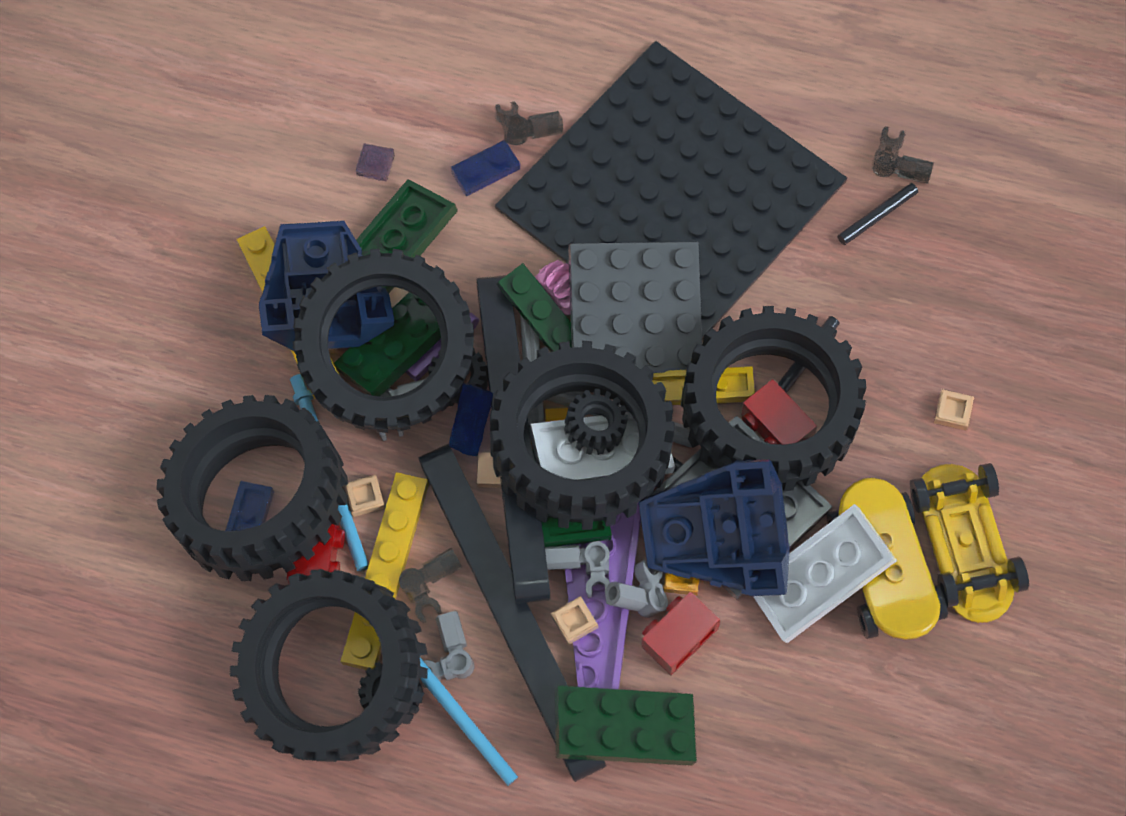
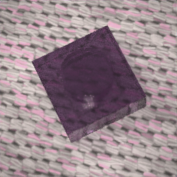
[356,143,395,182]

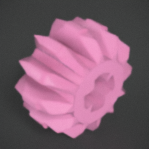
[535,260,570,316]

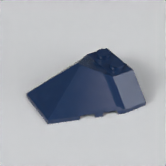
[258,221,394,351]
[639,459,790,596]

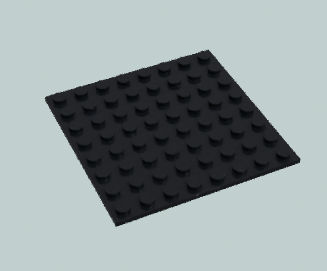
[495,40,847,340]

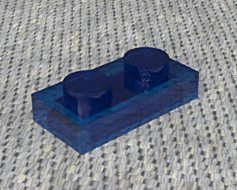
[451,140,521,197]
[449,383,494,457]
[225,481,274,531]

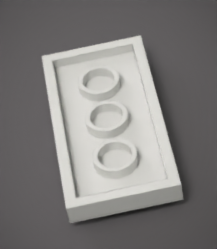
[529,412,675,480]
[753,504,897,643]

